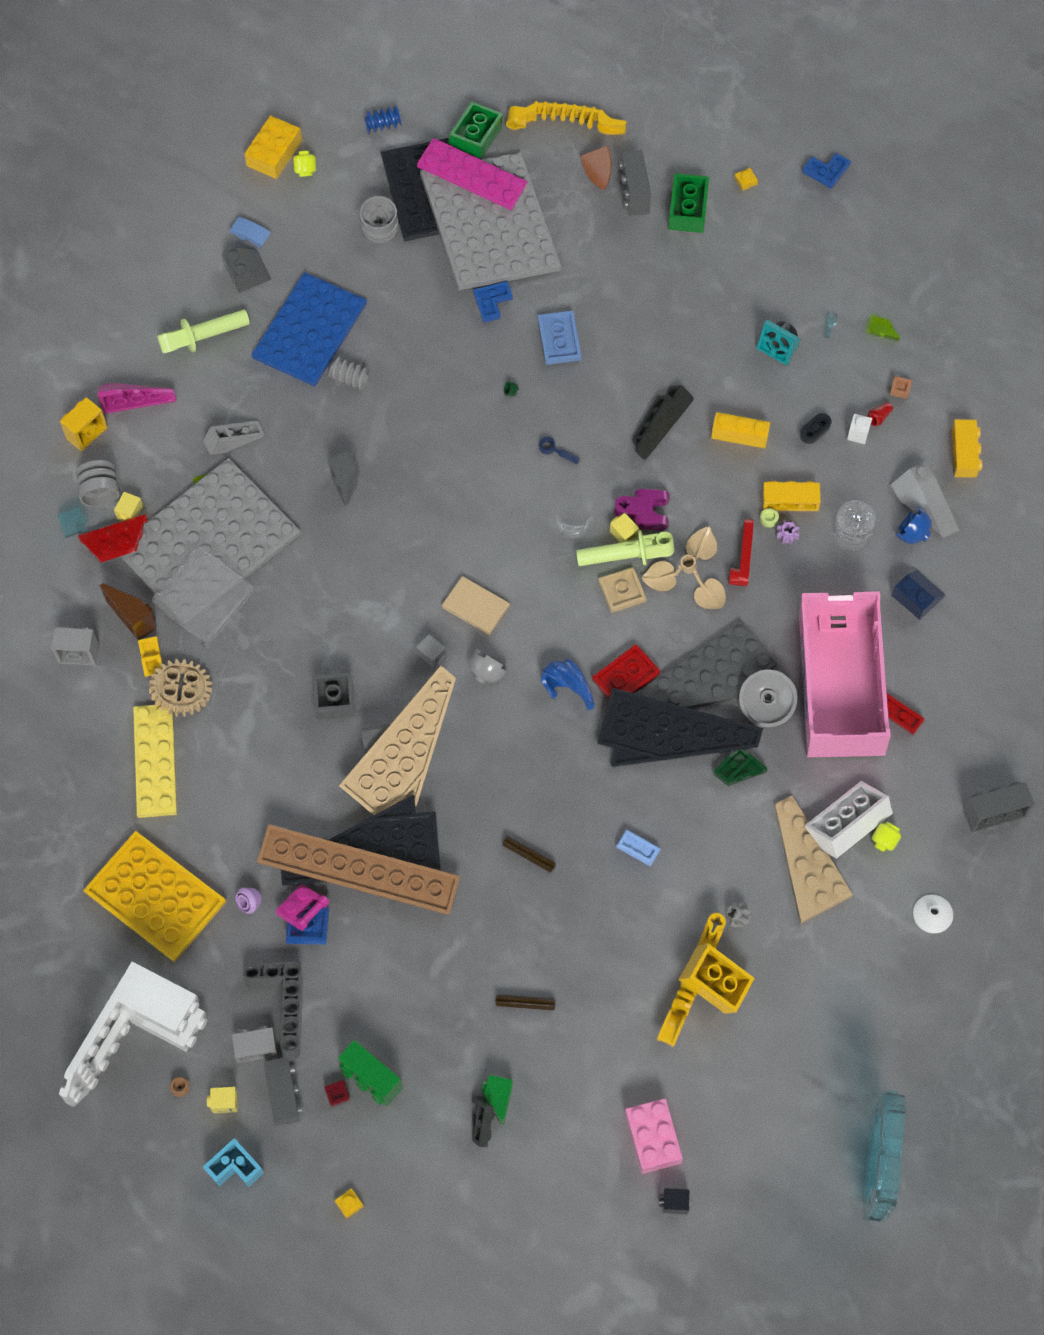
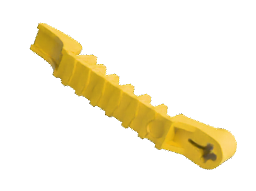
[506,101,627,135]
[657,913,726,1047]

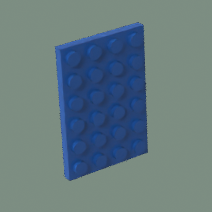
[252,272,367,387]

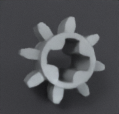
[726,902,751,928]

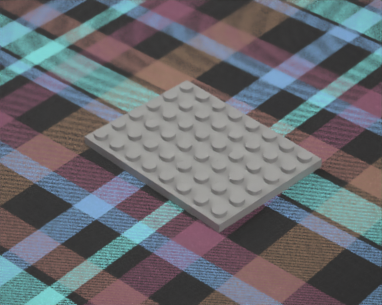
[420,152,561,291]
[120,458,301,627]

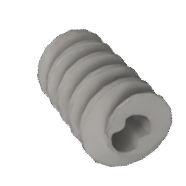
[328,357,369,391]

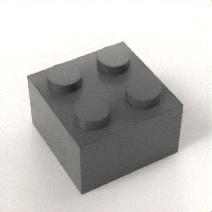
[313,672,355,720]

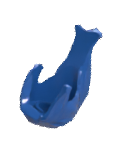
[541,659,594,711]

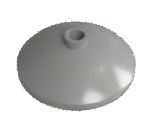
[739,669,797,727]

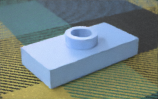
[616,829,661,867]

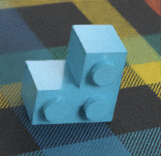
[203,1138,264,1187]

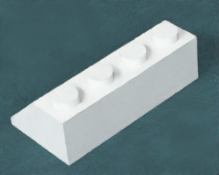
[805,781,893,859]

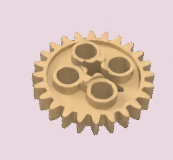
[149,659,212,717]

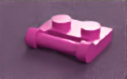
[276,884,329,931]

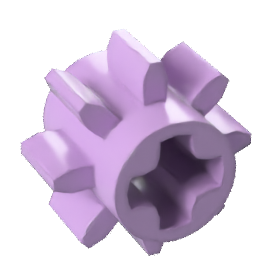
[777,521,799,545]

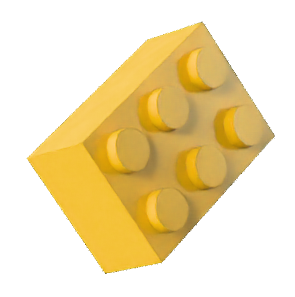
[244,115,302,179]
[678,944,755,1014]

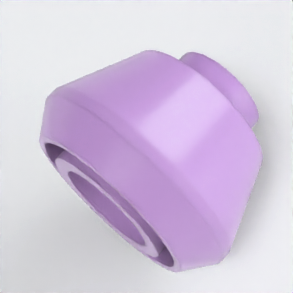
[236,888,262,914]

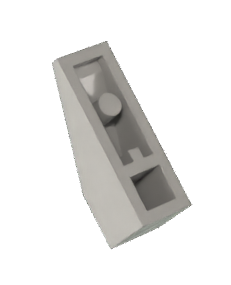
[203,420,265,455]

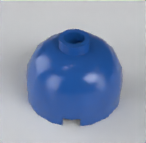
[895,506,932,544]

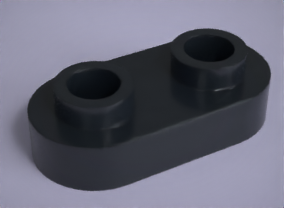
[800,413,832,444]

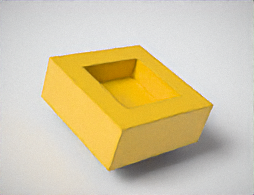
[734,168,758,191]
[334,1188,364,1219]

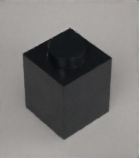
[659,1188,690,1215]

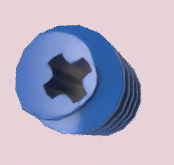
[364,106,402,134]

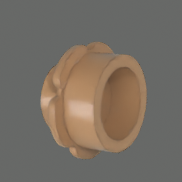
[169,1077,190,1097]

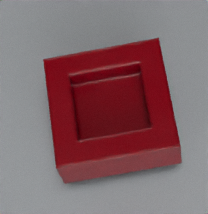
[324,1080,351,1108]

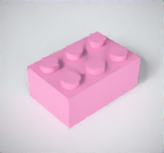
[625,1098,683,1174]

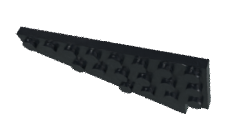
[597,688,763,768]
[281,795,441,886]

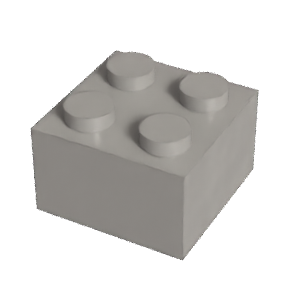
[51,626,99,666]

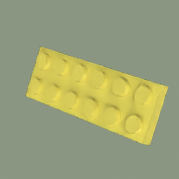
[133,705,177,818]

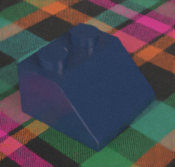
[892,570,945,620]

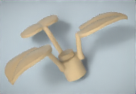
[642,526,726,609]

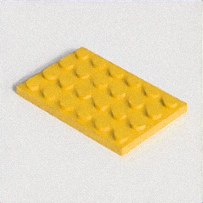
[83,831,227,963]

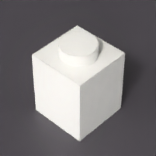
[847,414,872,444]

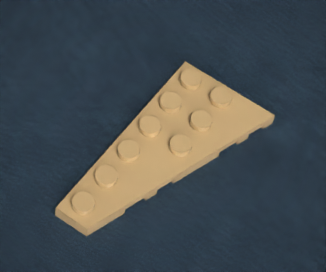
[775,796,853,924]

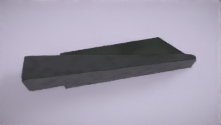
[632,385,694,460]

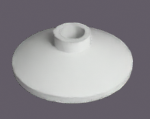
[913,895,953,934]

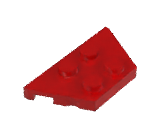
[77,514,148,563]

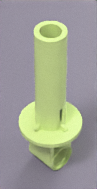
[157,309,250,353]
[576,530,675,566]

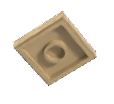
[598,567,647,613]

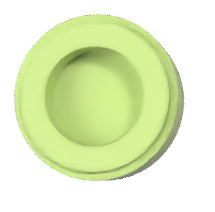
[760,508,779,528]

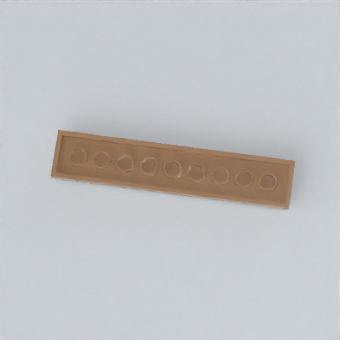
[257,824,460,916]

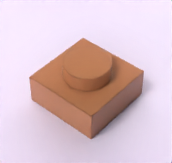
[890,376,913,399]

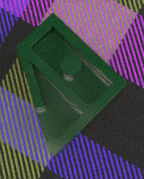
[713,750,768,786]

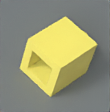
[114,492,143,522]
[610,513,639,543]
[207,1087,238,1113]

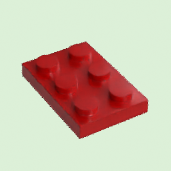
[592,644,661,699]

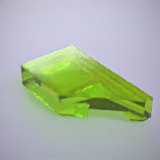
[867,315,900,342]

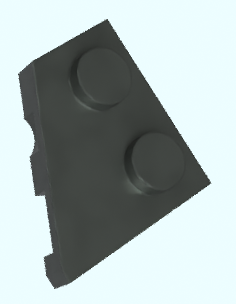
[472,1096,495,1147]

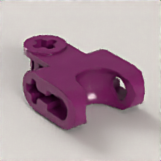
[614,489,670,531]

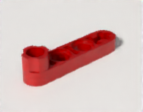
[729,519,754,587]

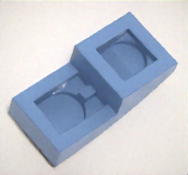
[229,217,271,248]

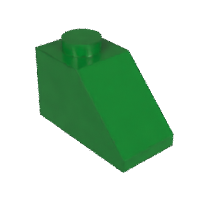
[481,1075,513,1124]

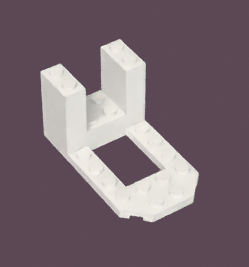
[59,962,207,1107]

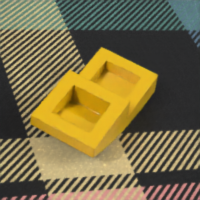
[138,636,162,677]

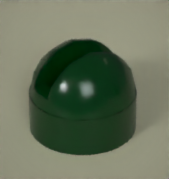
[503,381,519,397]

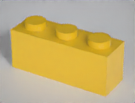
[711,412,771,449]
[952,419,982,478]
[762,481,821,511]

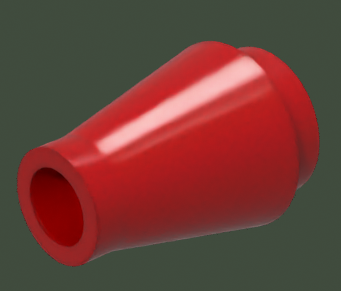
[867,402,893,426]

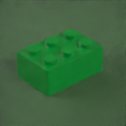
[449,102,503,160]
[668,173,709,233]
[337,1040,403,1107]

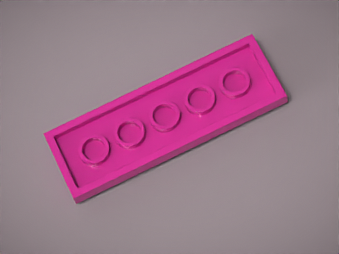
[417,138,528,211]

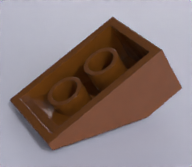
[99,583,157,640]

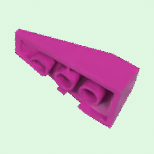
[98,383,176,414]

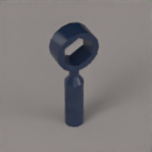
[539,437,580,465]

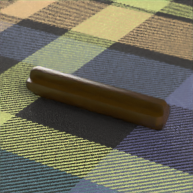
[502,836,556,873]
[495,994,556,1010]

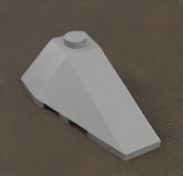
[890,462,959,539]

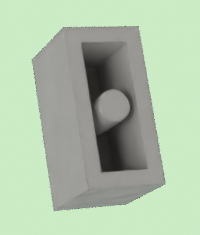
[232,1026,278,1063]

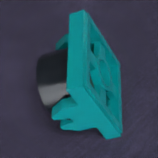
[756,320,801,366]

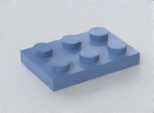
[538,311,582,365]

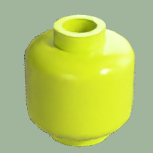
[293,151,317,177]
[872,822,901,852]

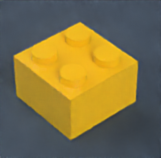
[60,397,108,452]

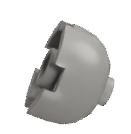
[470,649,509,684]

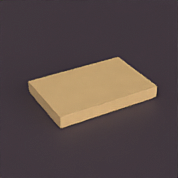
[442,576,510,635]

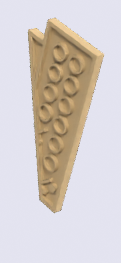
[339,665,456,815]

